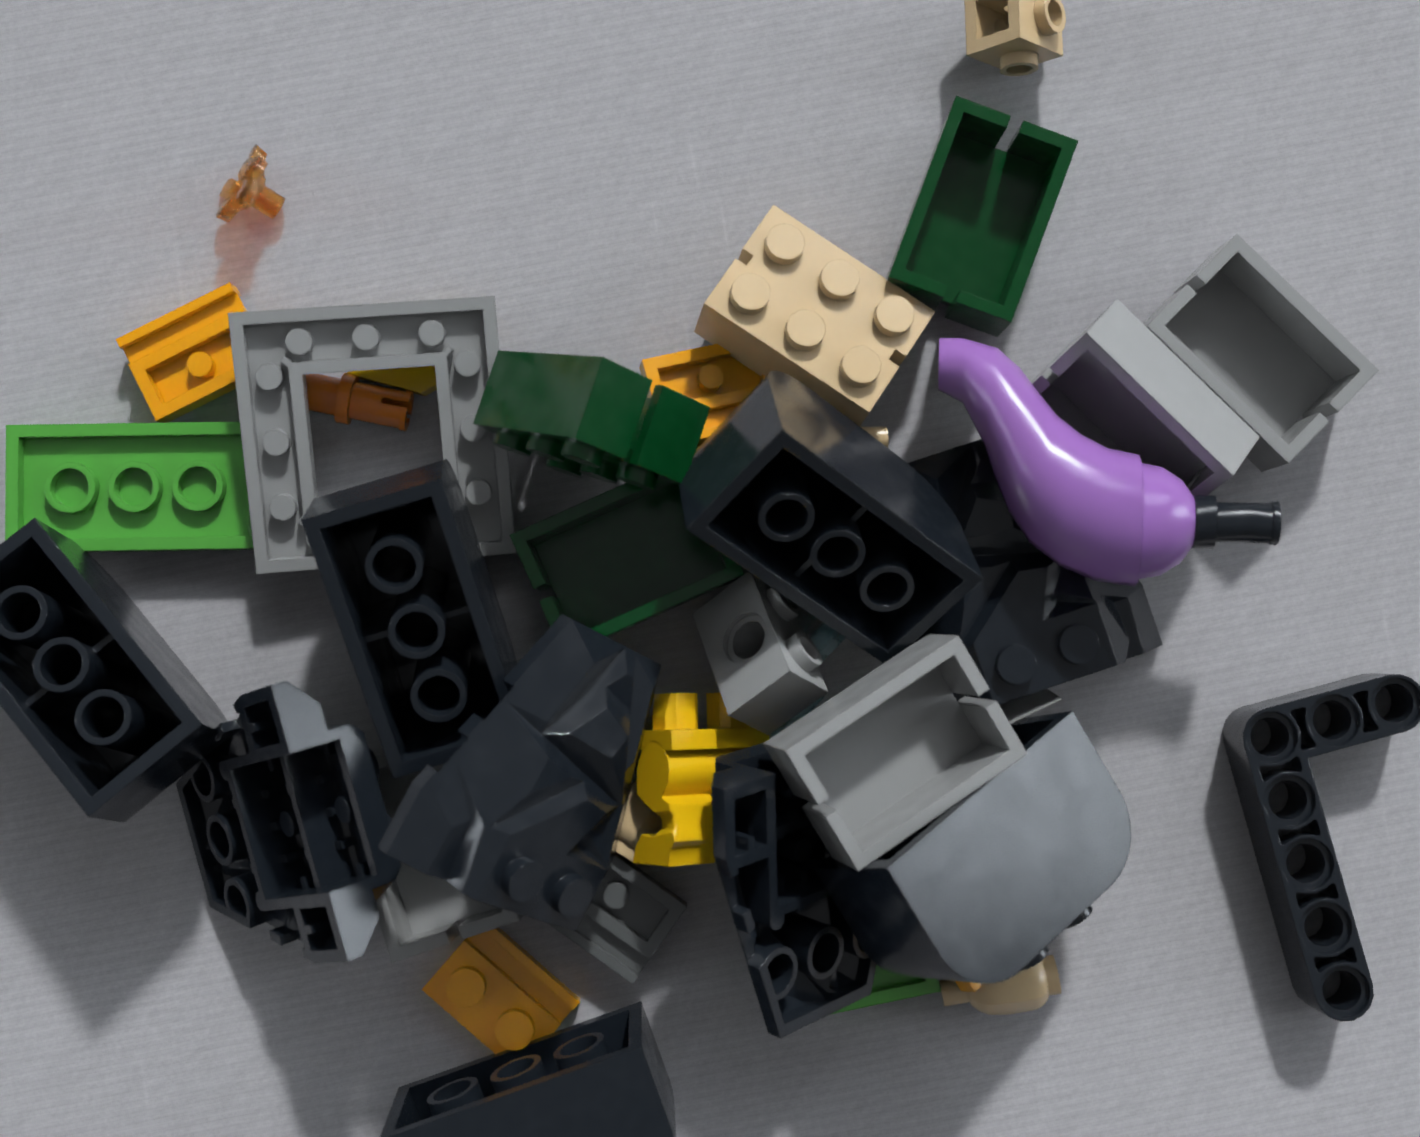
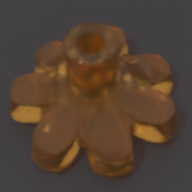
[216,144,285,222]

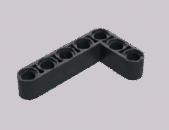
[1222,673,1420,1022]

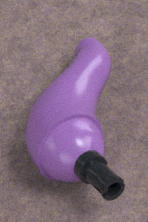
[938,338,1281,587]

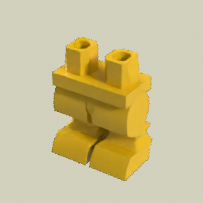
[633,693,769,867]

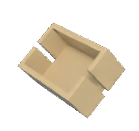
[694,205,936,426]

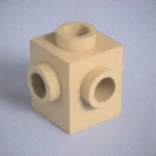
[964,0,1066,76]

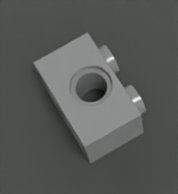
[692,571,828,735]

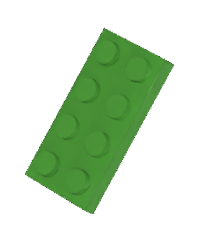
[5,421,254,553]

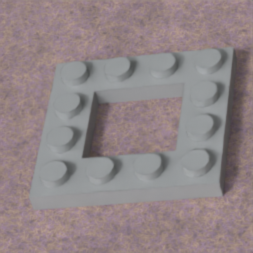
[228,296,516,574]

